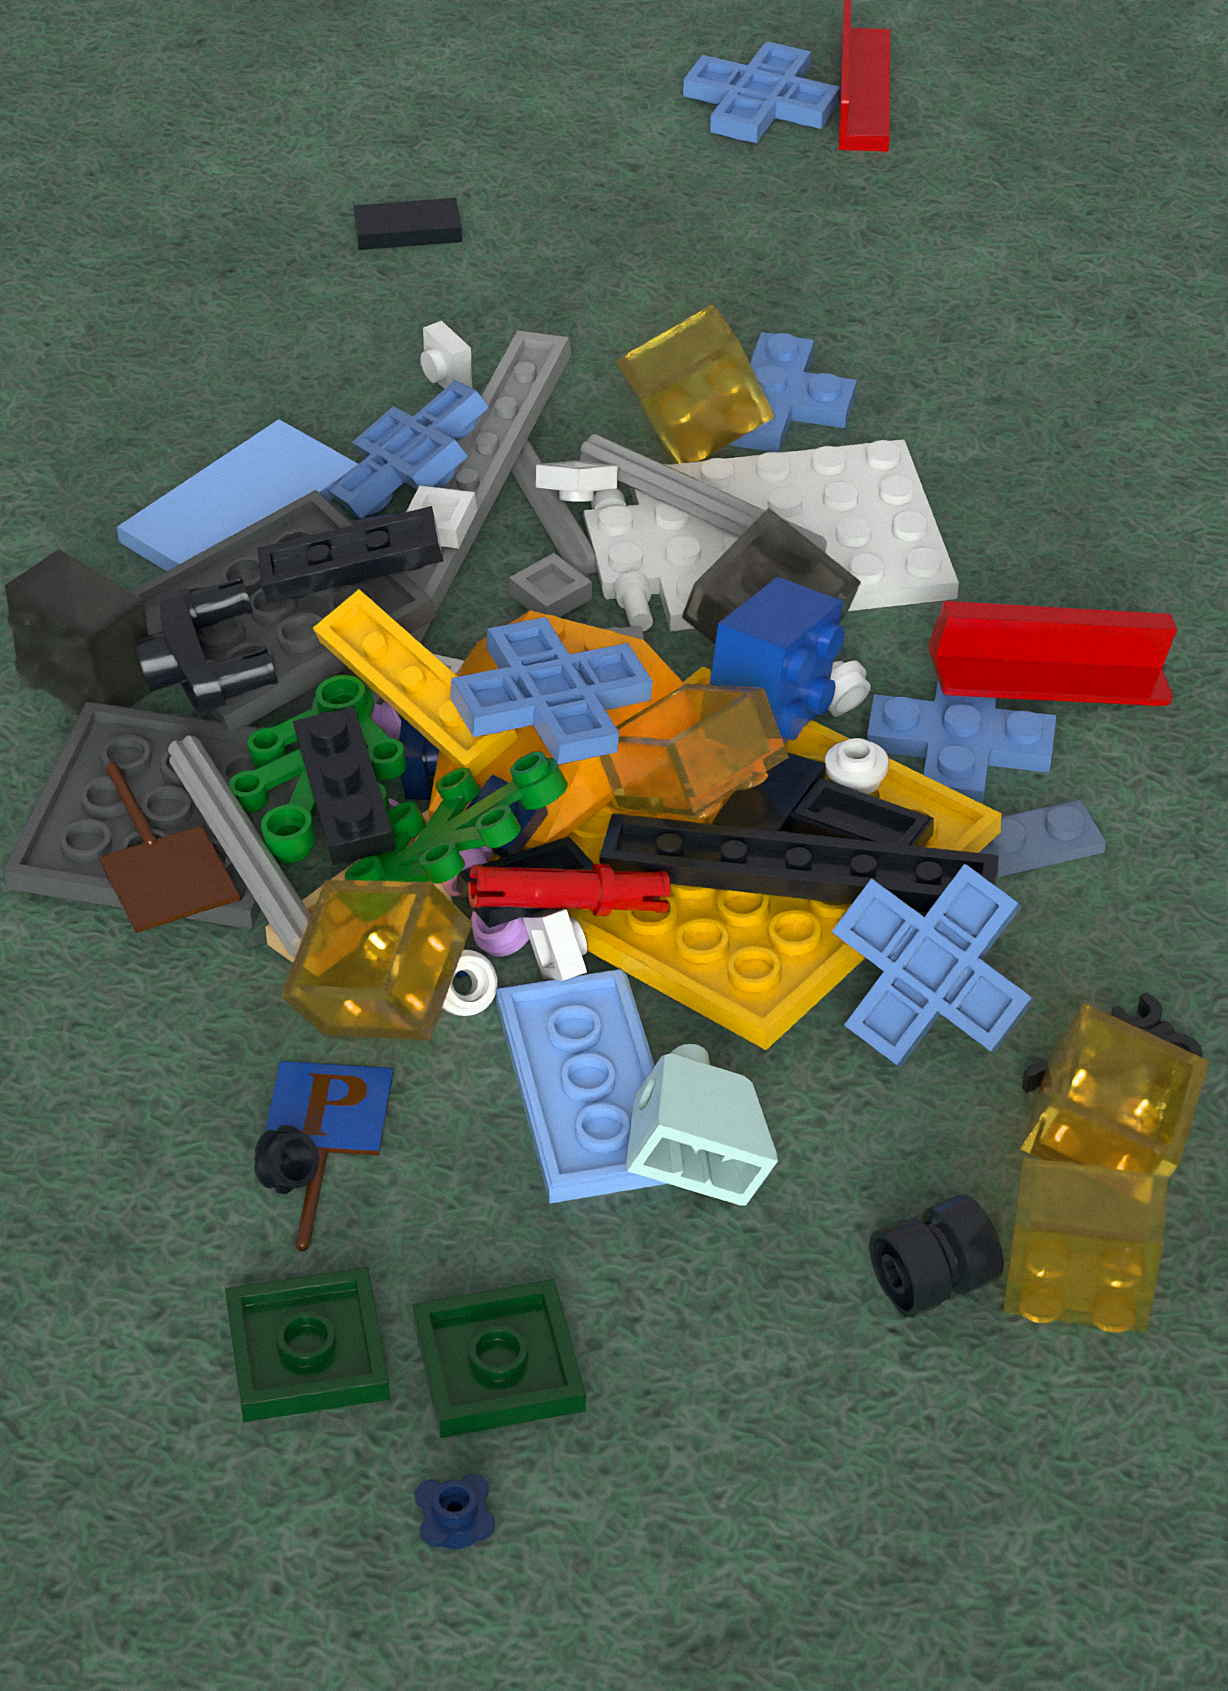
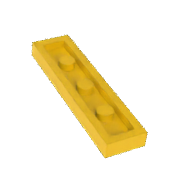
[313,589,519,777]

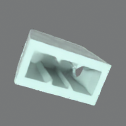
[626,1044,778,1205]

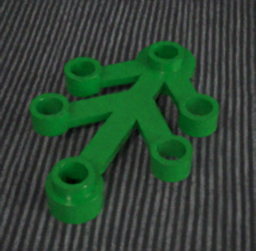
[228,675,407,863]
[339,752,568,915]

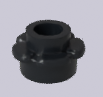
[254,1125,319,1194]

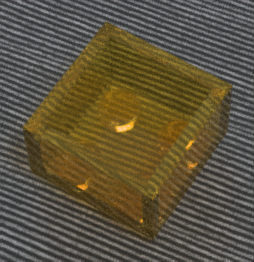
[615,304,775,464]
[599,684,789,820]
[281,880,473,1041]
[1020,1003,1209,1208]
[1003,1157,1168,1333]

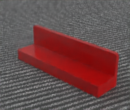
[838,0,890,152]
[928,601,1177,706]

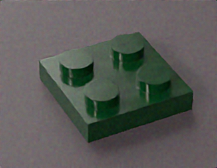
[225,1267,390,1422]
[412,1279,586,1438]

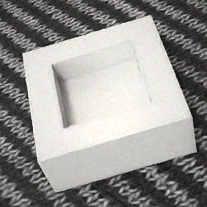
[420,321,472,389]
[536,461,617,501]
[406,486,478,549]
[523,909,587,981]

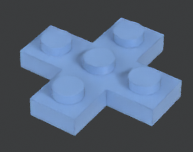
[683,41,840,143]
[684,332,857,453]
[329,380,489,518]
[450,617,653,765]
[867,681,1056,804]
[832,864,1035,1067]

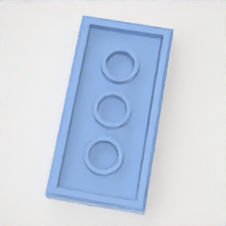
[117,419,359,571]
[496,969,667,1203]

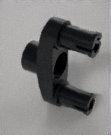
[133,576,278,713]

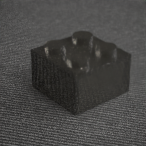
[682,508,861,644]
[5,549,153,715]

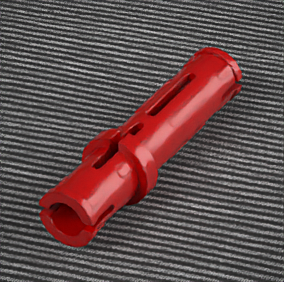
[468,863,671,917]

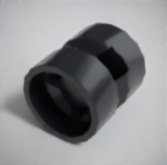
[869,1194,1004,1318]

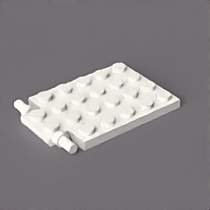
[582,439,959,632]

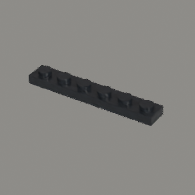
[599,813,999,913]

